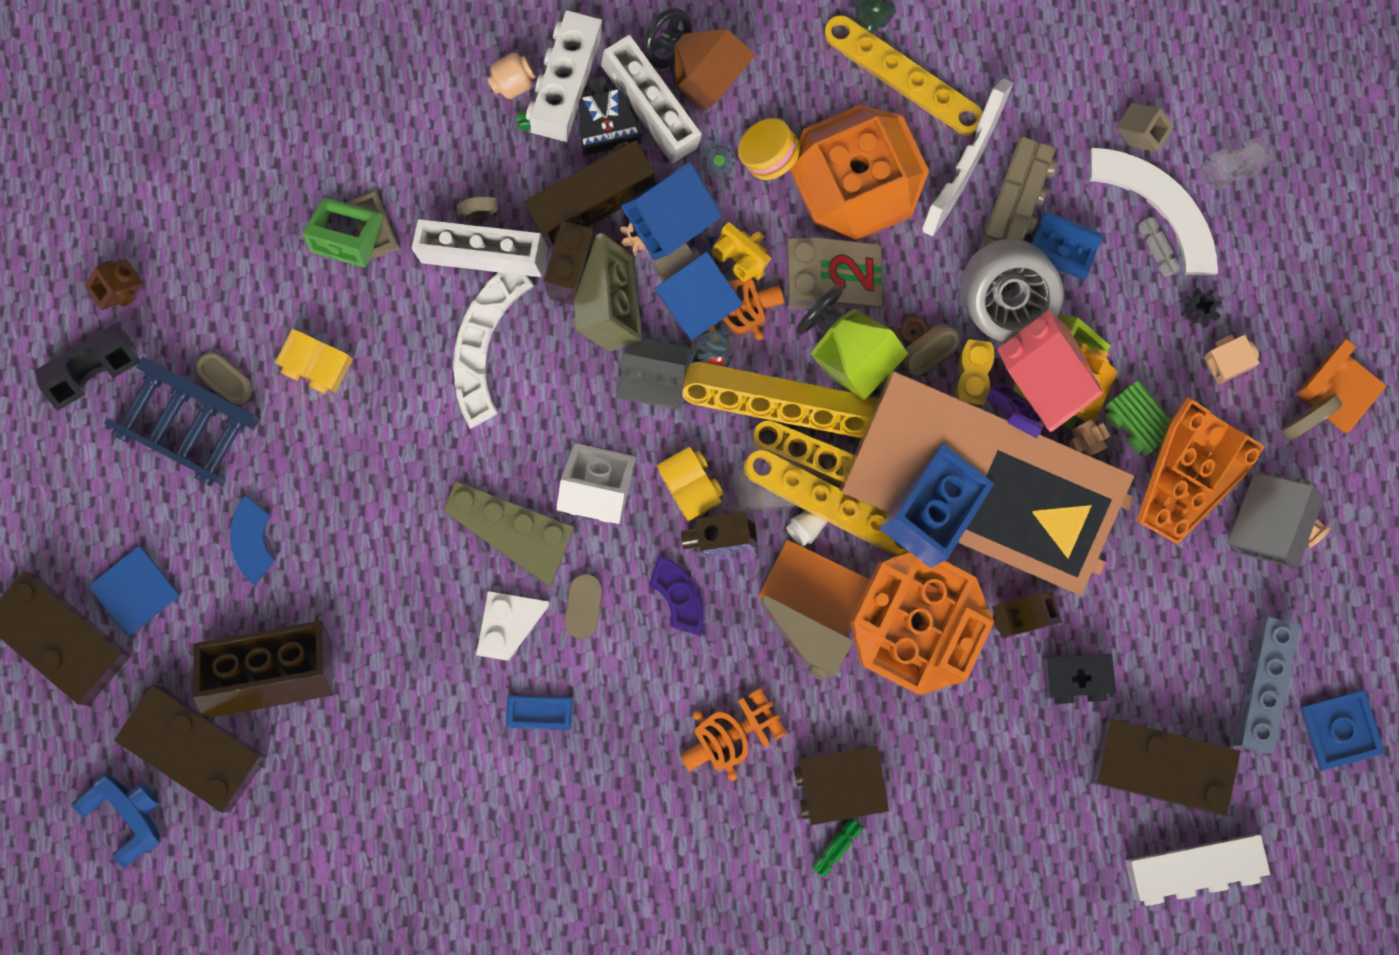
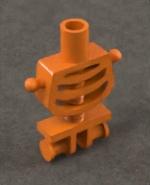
[691,273,784,349]
[680,687,789,781]

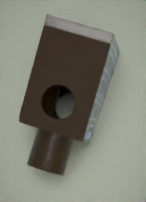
[681,511,759,555]

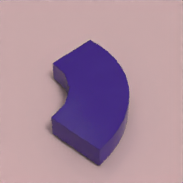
[986,382,1044,439]
[649,555,703,636]

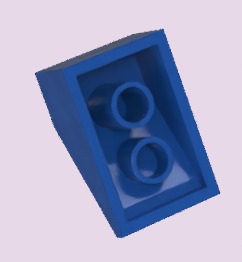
[879,444,994,568]

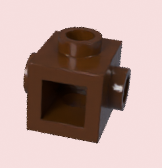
[84,259,144,310]

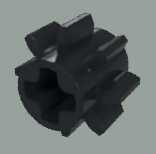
[1180,288,1222,329]

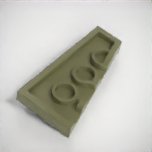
[443,481,575,588]

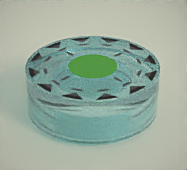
[704,146,735,179]

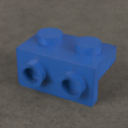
[1031,212,1104,281]

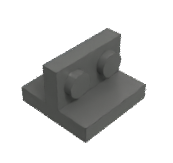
[616,338,691,411]

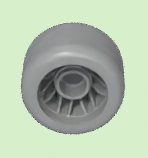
[961,239,1064,342]

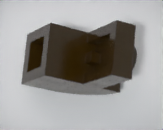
[992,591,1062,639]

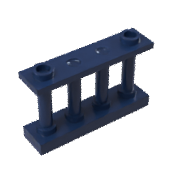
[104,357,260,487]

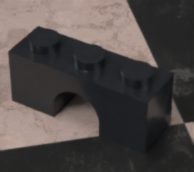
[34,322,140,411]

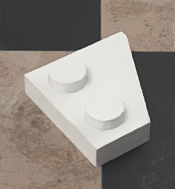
[476,591,550,661]

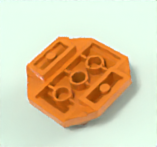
[789,105,929,242]
[850,551,994,695]

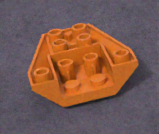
[1136,397,1265,544]

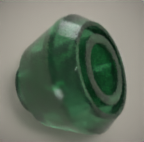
[856,0,897,31]

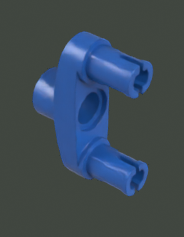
[71,772,161,868]

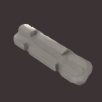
[1139,217,1180,277]

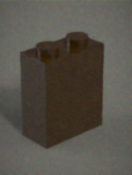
[543,221,595,306]
[793,746,889,825]

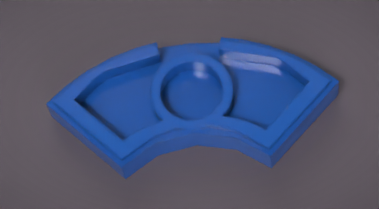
[230,495,276,586]

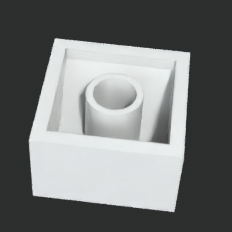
[557,443,636,524]

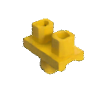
[711,222,771,282]

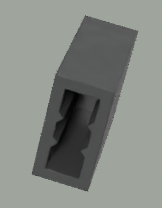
[1227,472,1325,569]

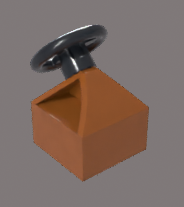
[644,8,756,112]

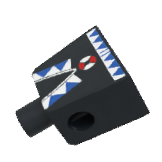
[579,78,641,156]

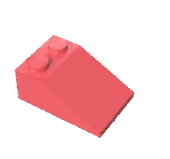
[997,310,1104,432]

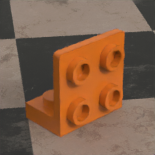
[1296,339,1386,434]

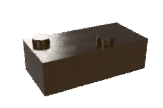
[524,140,656,249]
[0,571,131,706]
[193,620,334,719]
[114,685,267,813]
[1090,719,1241,816]

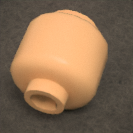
[487,52,536,99]

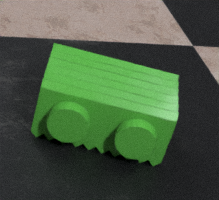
[1104,380,1171,457]

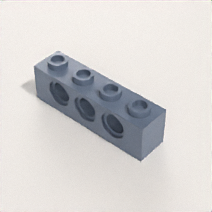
[1233,617,1300,754]

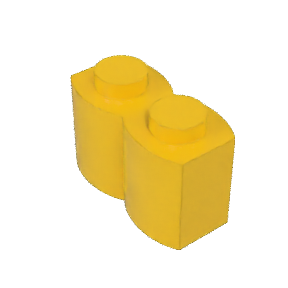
[275,329,353,394]
[954,339,994,409]
[656,447,724,523]

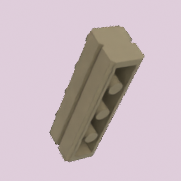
[978,137,1058,251]

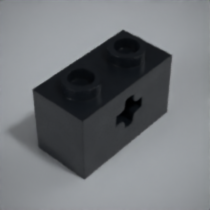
[1042,653,1116,704]

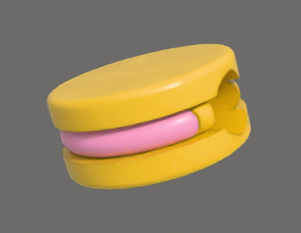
[738,118,800,180]

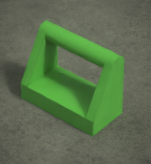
[302,197,382,268]

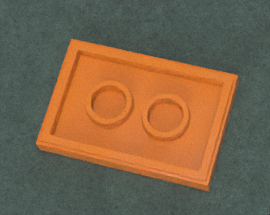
[758,540,870,637]

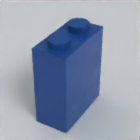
[621,162,722,260]

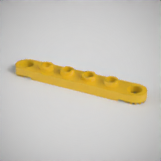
[825,16,983,135]
[743,450,908,556]

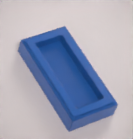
[506,695,573,730]

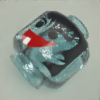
[688,331,734,367]

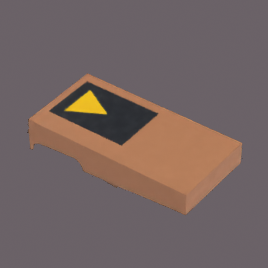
[839,372,1135,596]

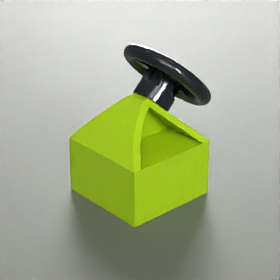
[796,285,908,400]

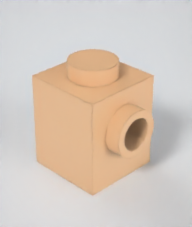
[1204,335,1259,385]

